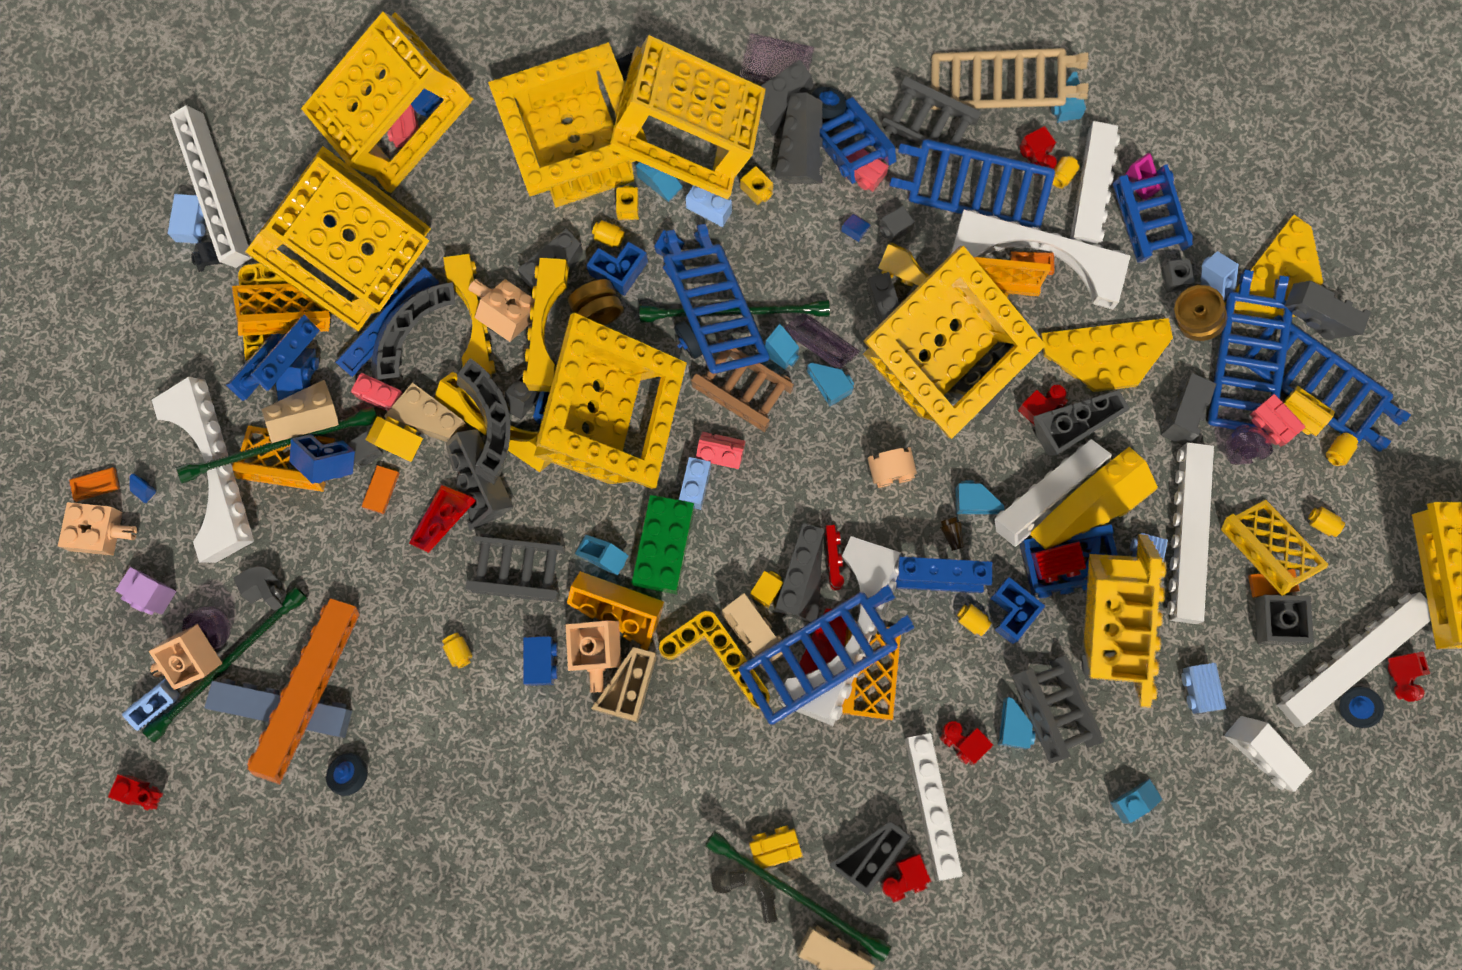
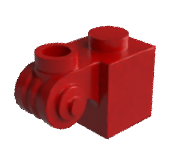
[1020,126,1057,175]
[1018,385,1069,426]
[1388,651,1430,702]
[939,721,994,765]
[108,774,164,810]
[881,854,932,903]

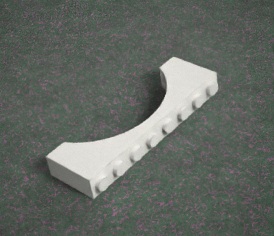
[950,210,1130,309]
[152,377,254,563]
[778,536,902,726]

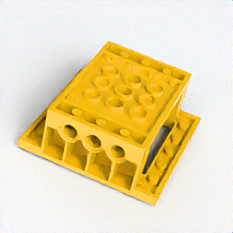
[301,11,474,193]
[609,35,766,199]
[488,42,648,208]
[245,146,431,332]
[863,246,1046,439]
[534,313,687,489]
[1412,502,1462,649]
[1084,534,1166,707]

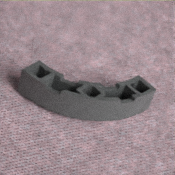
[371,282,456,380]
[457,358,510,485]

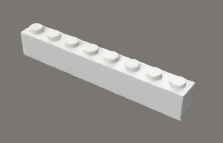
[170,105,252,268]
[1167,442,1214,624]
[1277,592,1431,727]

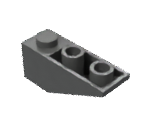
[504,360,557,420]

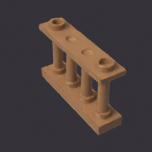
[691,339,794,432]

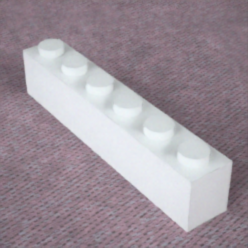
[1070,121,1120,245]
[995,439,1111,547]
[905,733,963,881]

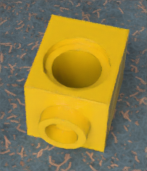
[740,166,773,205]
[616,185,639,220]
[750,571,784,609]

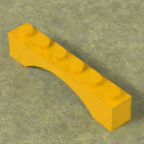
[878,242,1009,298]
[443,254,495,379]
[523,258,569,392]
[434,372,551,472]

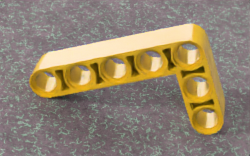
[238,259,303,361]
[659,611,770,709]

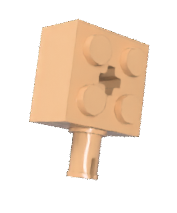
[469,279,535,342]
[58,502,137,556]
[566,621,621,693]
[149,624,222,690]

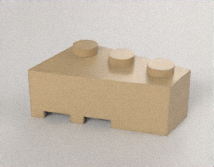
[261,380,339,443]
[384,382,468,442]
[722,593,783,669]
[591,647,657,723]
[796,925,875,970]

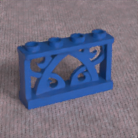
[1019,525,1118,599]

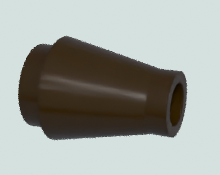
[940,516,964,551]

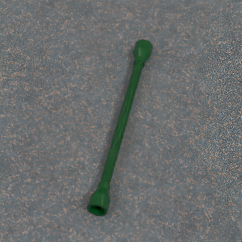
[639,300,830,323]
[176,406,377,484]
[142,586,308,743]
[704,830,891,962]

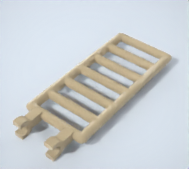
[931,48,1088,110]

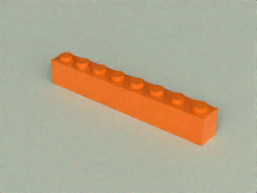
[248,598,360,784]

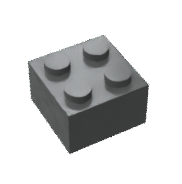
[1255,595,1314,645]

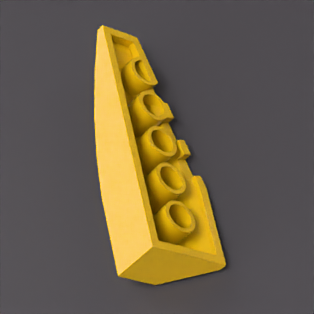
[1030,447,1158,550]

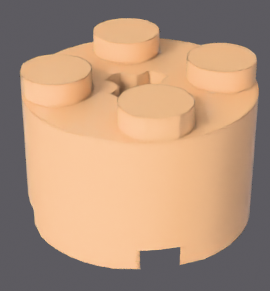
[867,447,917,488]

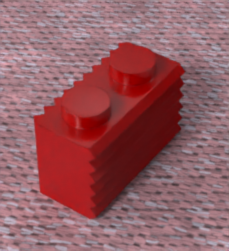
[1031,542,1086,583]

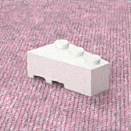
[1224,716,1312,792]

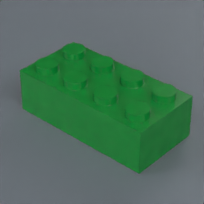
[632,495,695,595]

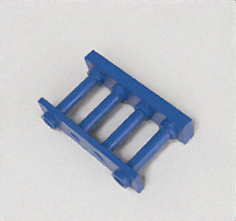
[820,97,896,184]
[1113,164,1193,263]
[226,314,320,401]
[895,557,992,593]

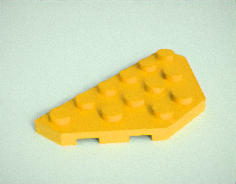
[1224,215,1324,323]
[1040,318,1173,392]

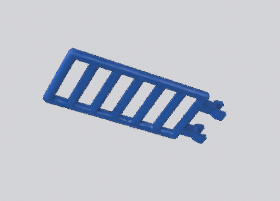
[890,139,1055,229]
[663,224,770,374]
[1208,270,1293,435]
[1244,315,1411,452]
[739,585,915,724]

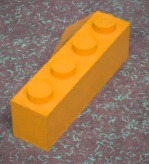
[567,571,664,651]

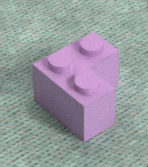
[115,567,177,615]

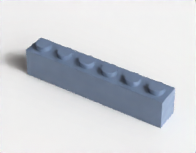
[204,678,352,738]

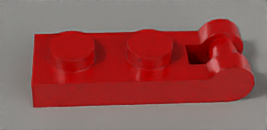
[825,525,845,591]

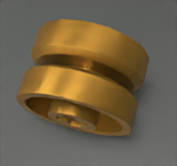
[568,279,624,326]
[1174,285,1228,341]

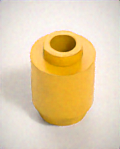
[1052,156,1079,189]
[592,220,625,248]
[1326,433,1358,466]
[1308,506,1345,537]
[957,604,992,636]
[442,633,473,669]

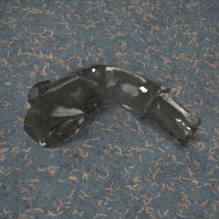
[710,868,778,924]

